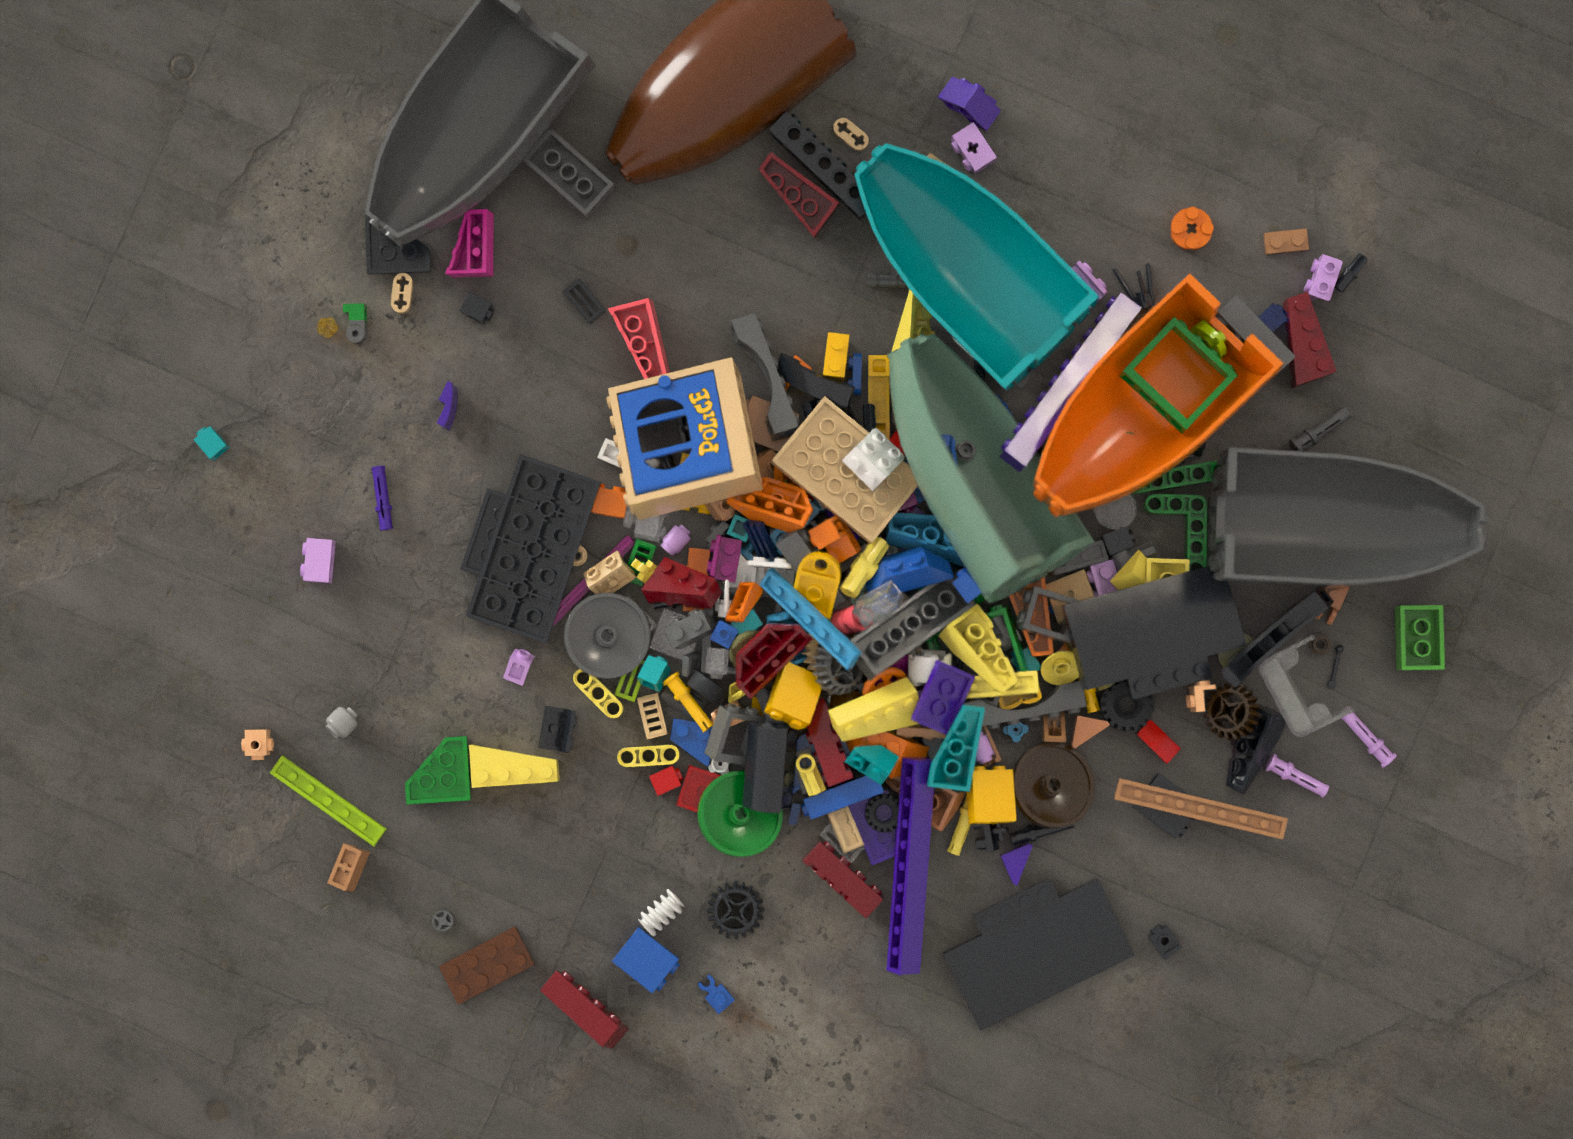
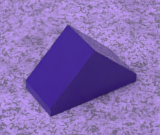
[1000,843,1033,885]

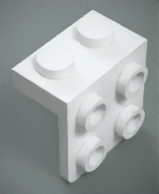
[842,428,905,491]
[747,557,796,587]

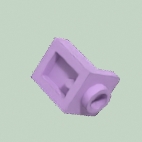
[503,649,535,686]

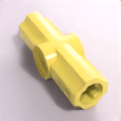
[839,537,889,598]

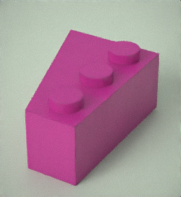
[445,209,494,278]

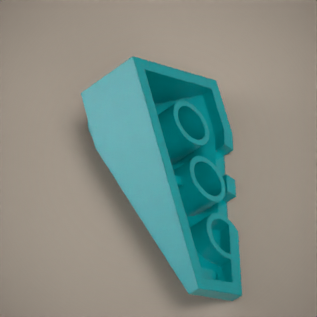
[927,705,985,792]

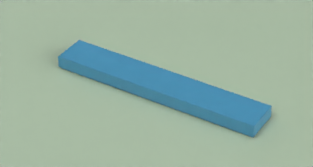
[760,568,862,670]

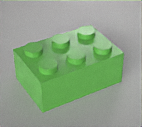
[1395,605,1445,671]

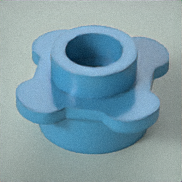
[1003,722,1028,742]

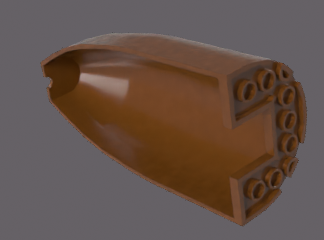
[605,0,856,185]

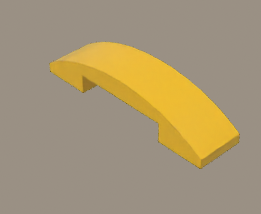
[868,355,890,440]

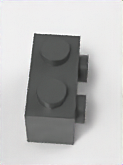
[665,608,716,649]

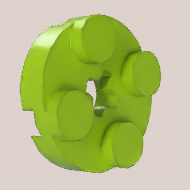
[1190,320,1227,359]

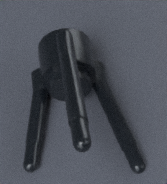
[1113,263,1155,310]

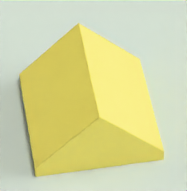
[1146,558,1190,582]

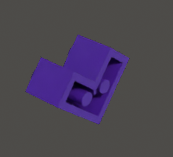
[938,77,1001,131]

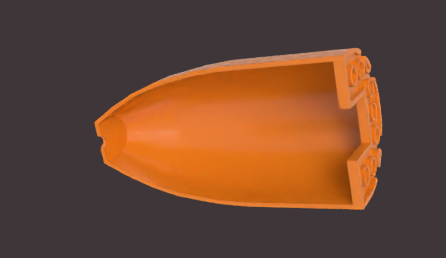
[1033,274,1284,517]

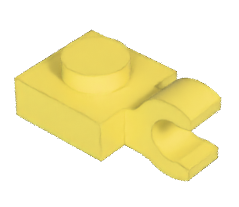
[631,558,658,583]

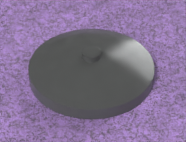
[564,593,650,679]

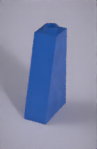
[801,775,884,820]

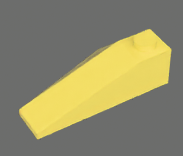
[938,604,1018,694]

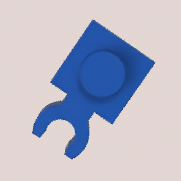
[698,974,735,1014]

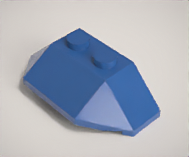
[865,546,954,601]

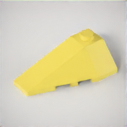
[892,290,935,351]

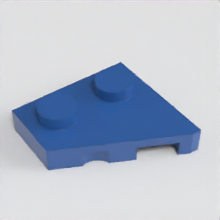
[670,718,713,766]

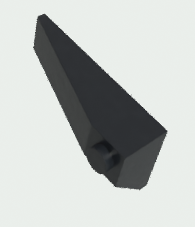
[1226,699,1288,794]

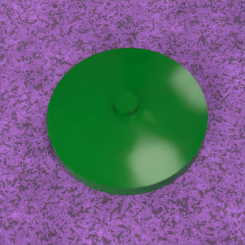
[698,771,783,857]

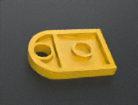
[794,552,841,619]

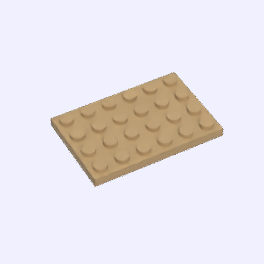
[771,396,918,544]

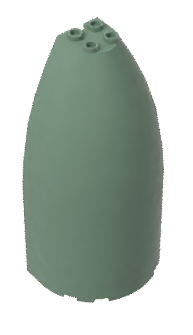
[887,334,1094,602]

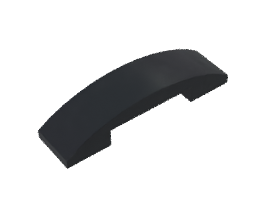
[777,353,855,407]

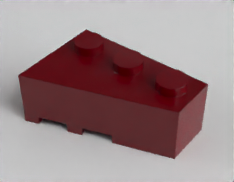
[641,557,722,609]

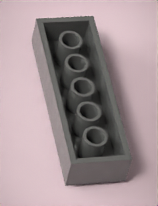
[850,572,976,681]

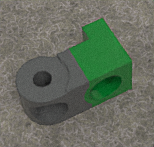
[343,303,367,344]

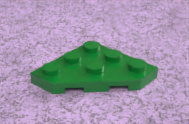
[405,736,471,805]

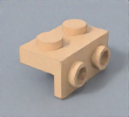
[1186,681,1216,712]

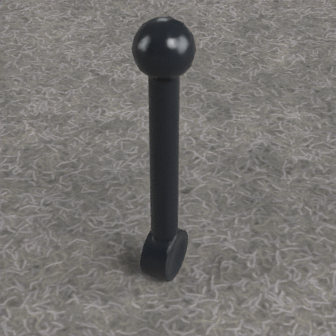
[1327,645,1344,689]

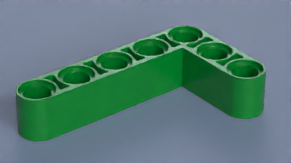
[1126,432,1220,495]
[1143,494,1207,571]

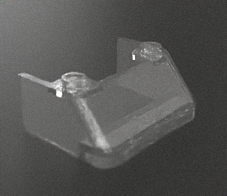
[1259,633,1354,737]

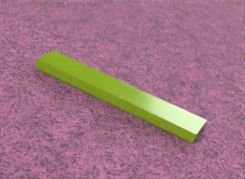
[270,755,387,847]

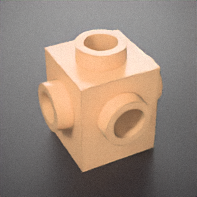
[241,730,274,760]

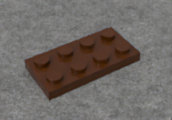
[439,926,535,1005]

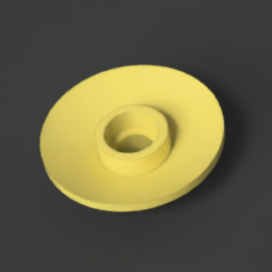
[1041,651,1079,685]

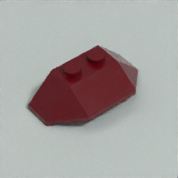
[736,624,812,699]

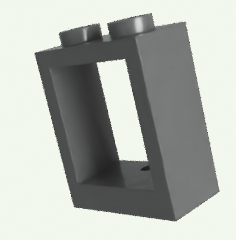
[1017,586,1080,643]
[705,704,765,765]

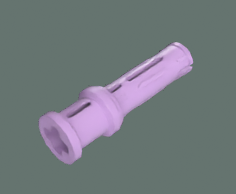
[1341,709,1397,768]
[1264,753,1329,798]

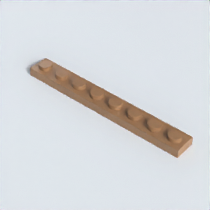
[1114,778,1288,839]

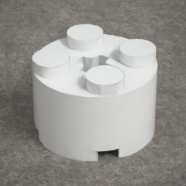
[908,650,951,686]

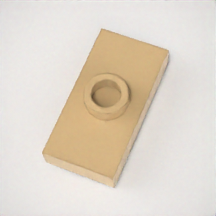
[827,806,864,854]

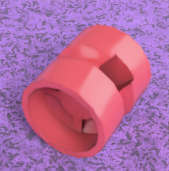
[831,603,872,637]

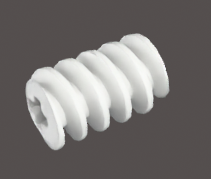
[638,889,685,936]

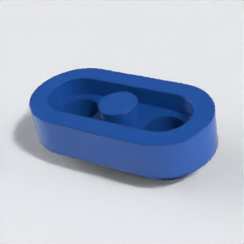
[848,353,862,395]

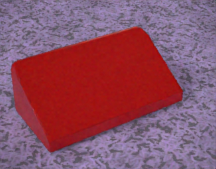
[1135,720,1181,764]

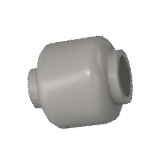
[325,707,358,738]

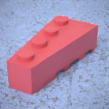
[608,298,670,379]

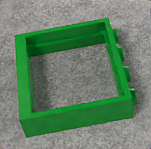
[1119,317,1238,434]
[927,604,1029,701]

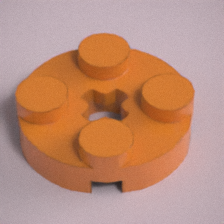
[1170,207,1214,250]

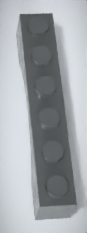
[729,313,800,441]
[963,681,1087,729]

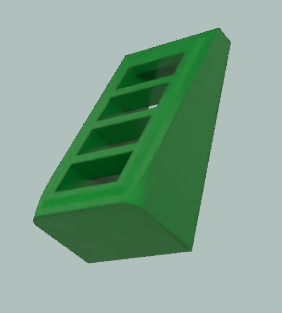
[627,539,657,586]

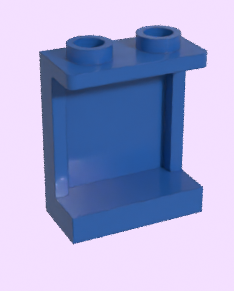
[612,926,680,993]

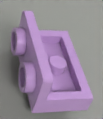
[1304,254,1343,301]

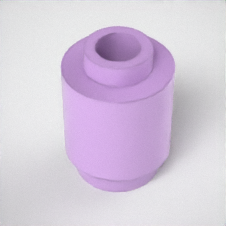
[660,525,691,556]
[975,731,994,764]

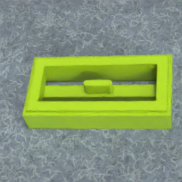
[615,660,645,702]

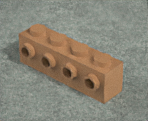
[704,448,776,521]

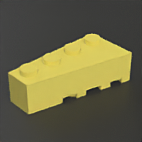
[828,677,920,742]
[469,744,560,788]

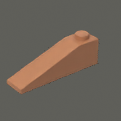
[885,776,966,831]

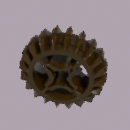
[1203,683,1261,741]

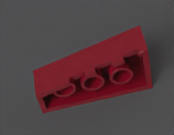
[1283,291,1337,388]

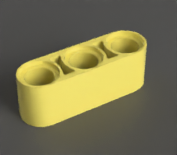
[573,669,624,718]
[617,745,680,767]

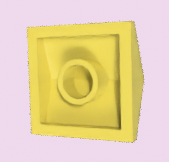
[1110,550,1146,590]

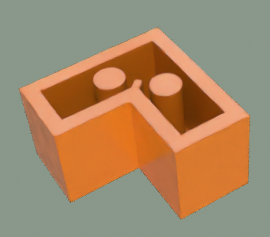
[808,516,863,563]

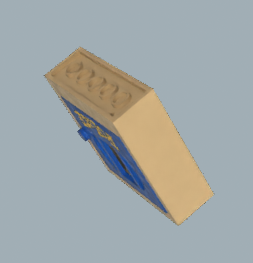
[606,357,763,520]

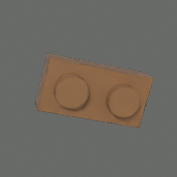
[1263,228,1309,255]

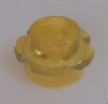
[317,317,338,338]

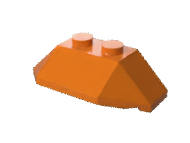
[727,477,813,533]
[846,730,930,779]

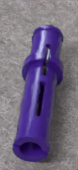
[371,466,393,531]

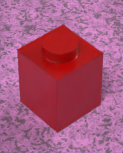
[649,766,683,796]

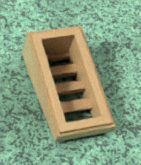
[637,693,668,739]

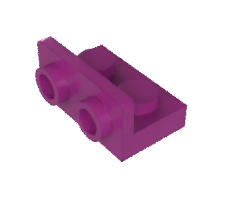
[706,535,742,583]

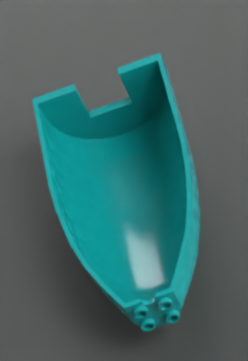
[855,143,1099,391]

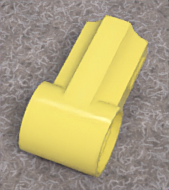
[796,752,826,796]

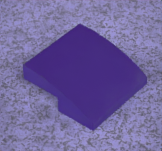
[437,381,458,431]

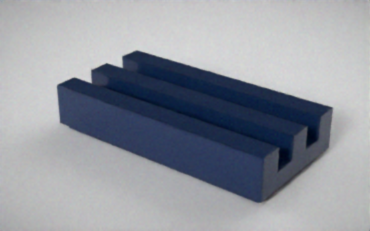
[743,520,778,560]

